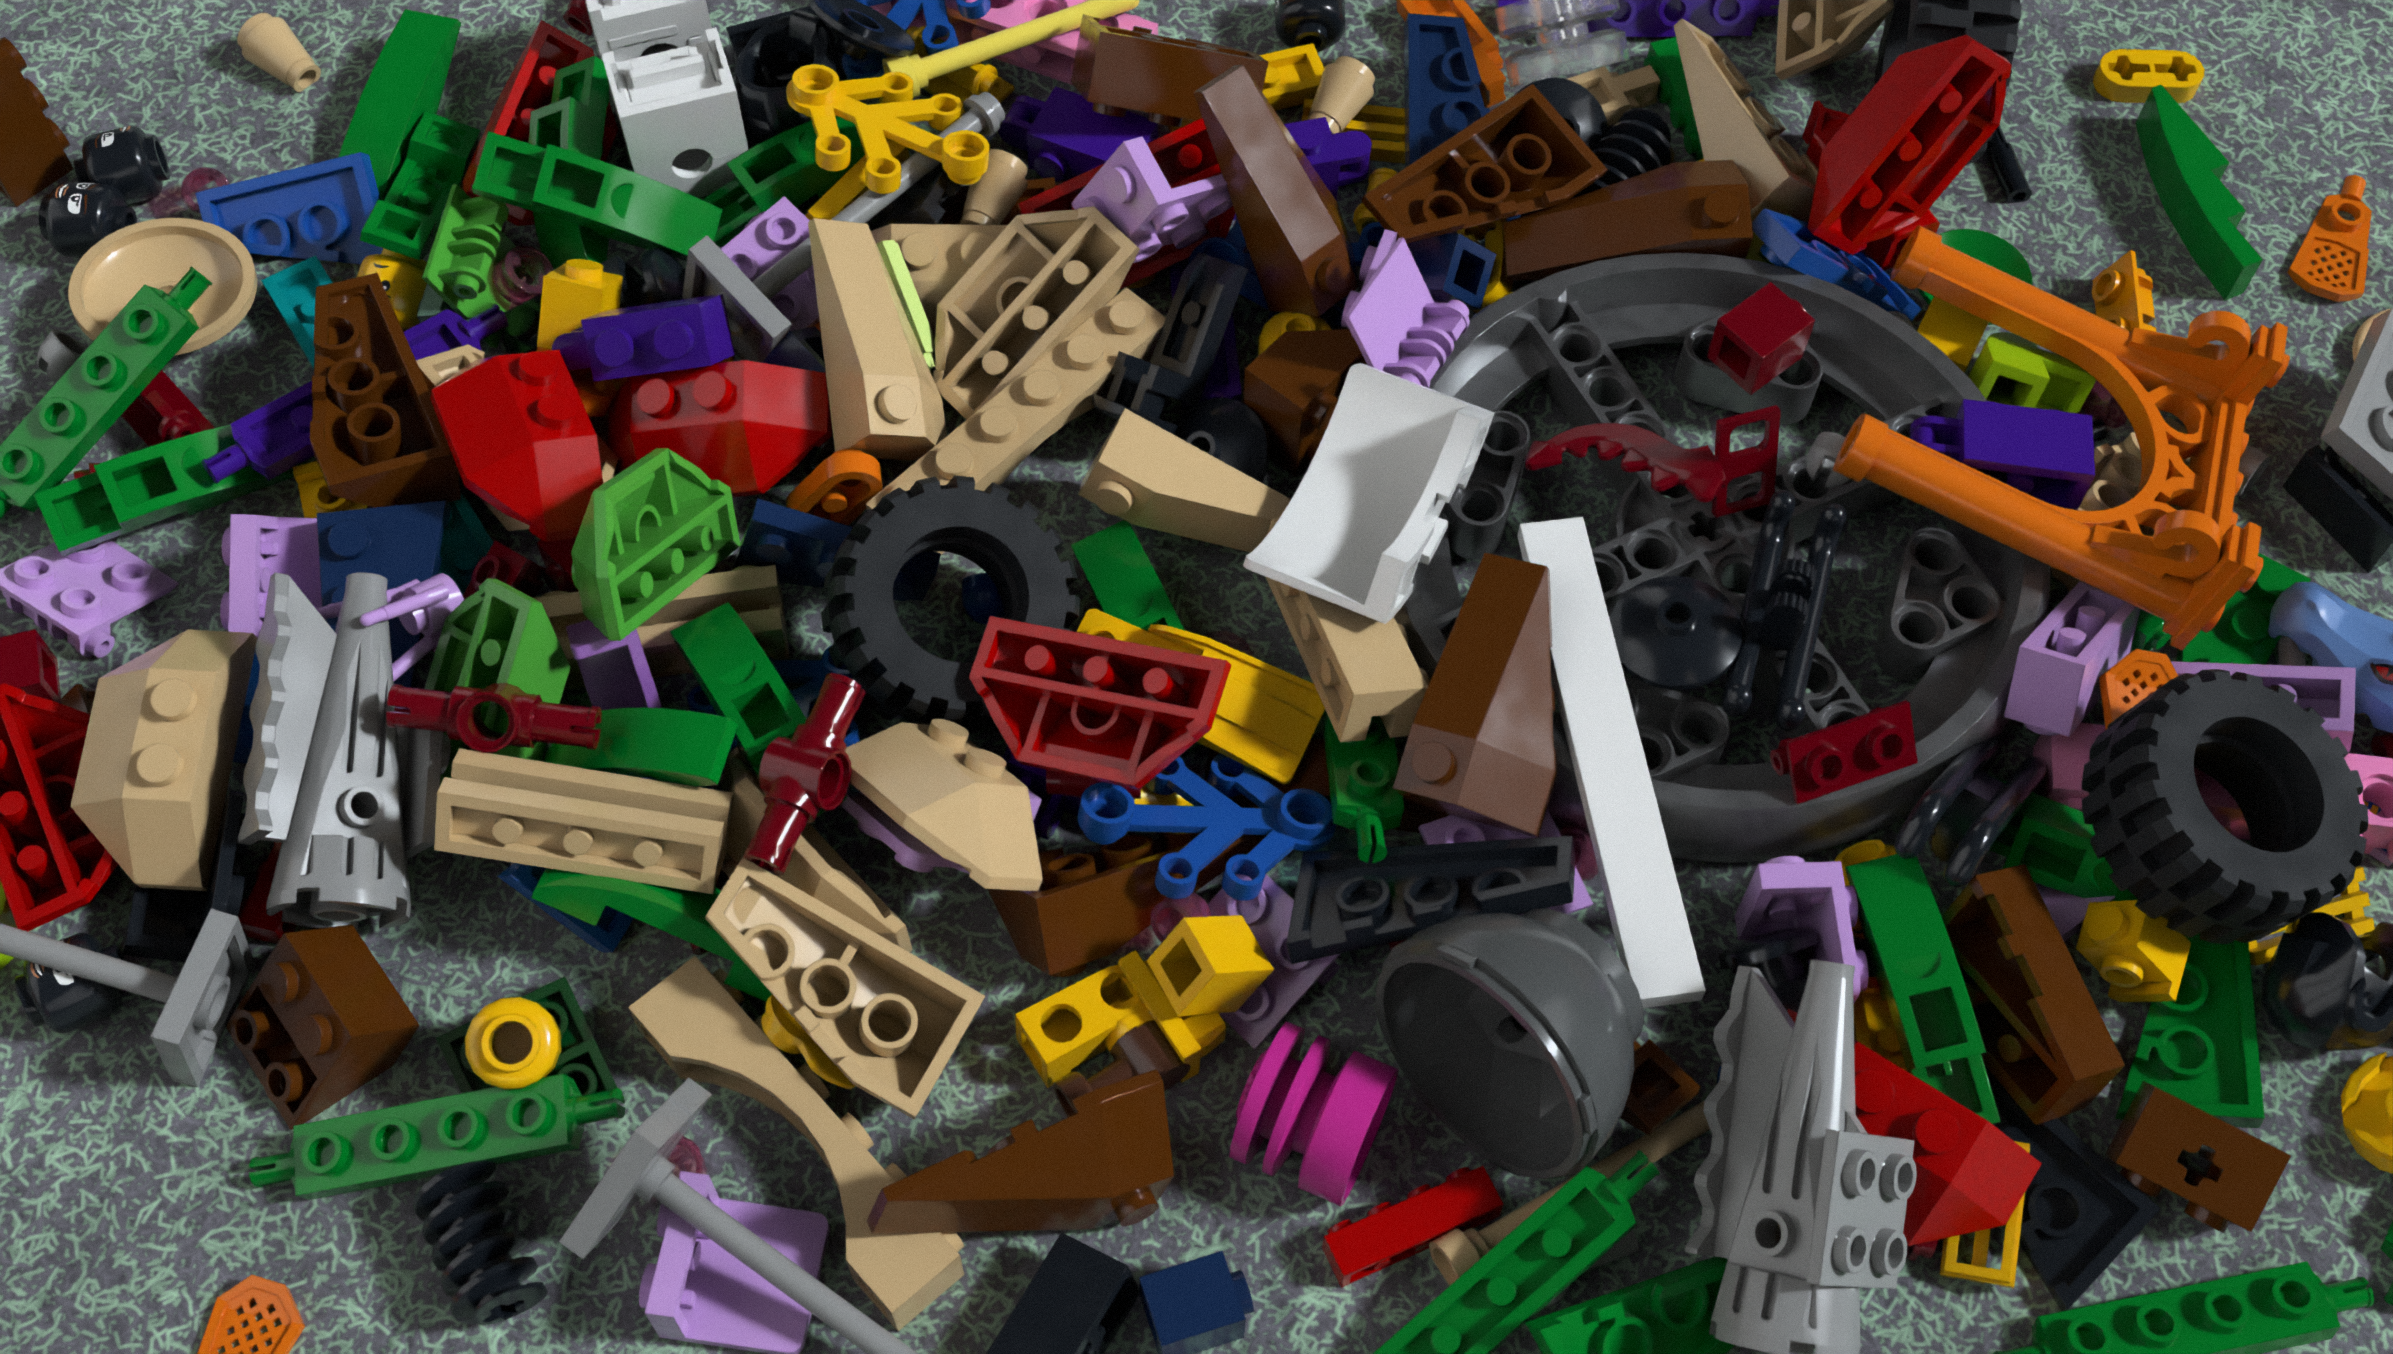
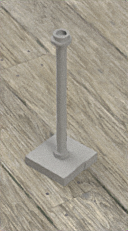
[682,92,1005,362]
[0,909,255,1087]
[559,1078,918,1354]

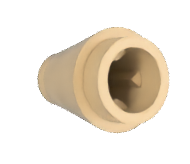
[237,13,321,92]
[1307,56,1375,134]
[959,149,1028,225]

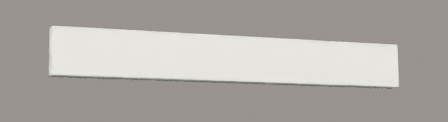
[1517,517,1706,1008]

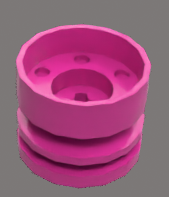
[1229,1021,1399,1207]

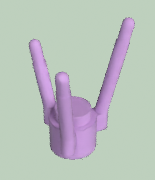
[316,573,464,681]

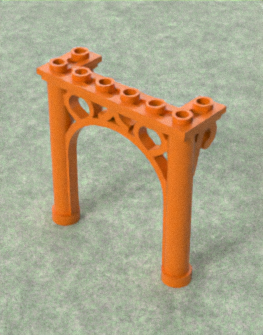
[1833,225,2290,651]

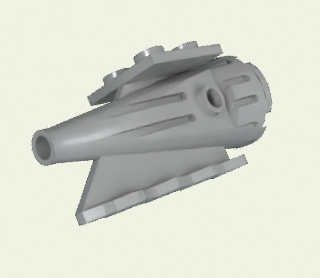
[237,572,451,930]
[1685,960,1917,1354]

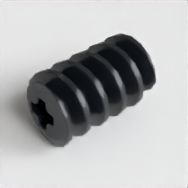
[1569,108,1675,200]
[413,1161,548,1325]

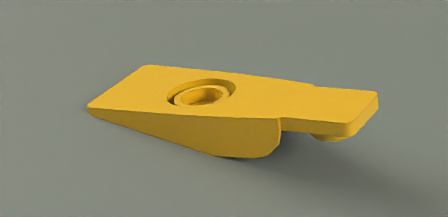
[1076,608,1325,784]

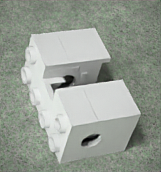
[585,0,749,198]

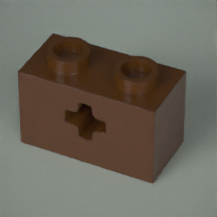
[2105,1081,2291,1233]

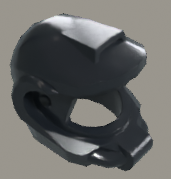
[732,9,837,144]
[2261,912,2393,1051]

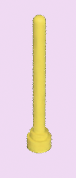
[882,0,1140,98]

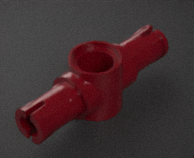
[743,673,866,876]
[386,682,602,753]

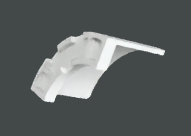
[1243,363,1495,624]

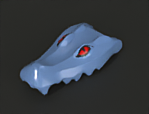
[2268,582,2393,733]

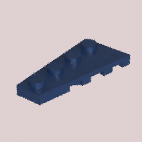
[1404,13,1521,229]
[317,500,452,707]

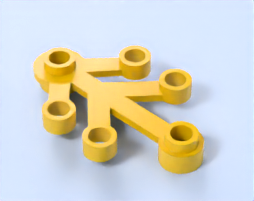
[786,64,990,194]

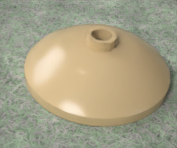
[68,218,258,356]

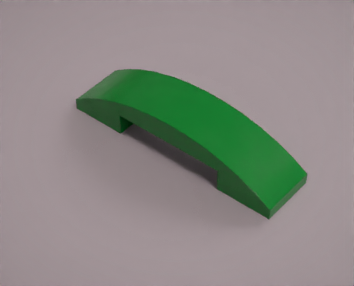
[360,111,481,260]
[541,708,738,787]
[531,868,772,1002]

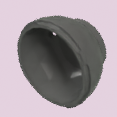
[1373,908,1644,1179]

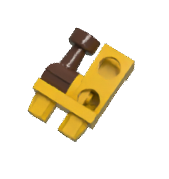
[1015,950,1226,1117]

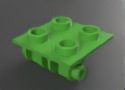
[422,184,525,348]

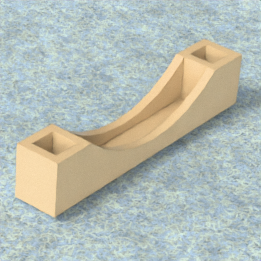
[866,287,1166,555]
[628,956,964,1331]

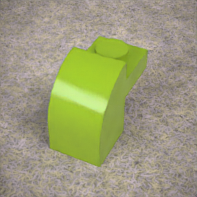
[1968,332,2096,413]

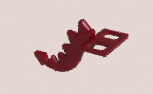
[1525,405,1781,518]

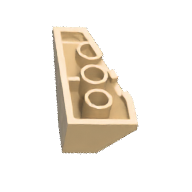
[1674,18,1818,222]

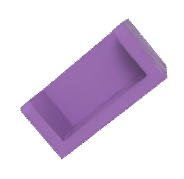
[566,620,663,710]

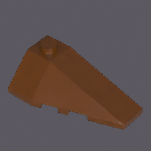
[1194,65,1358,316]
[1361,84,1608,244]
[1502,160,1753,281]
[310,273,461,508]
[1393,553,1557,838]
[987,832,1267,977]
[867,1069,1174,1234]

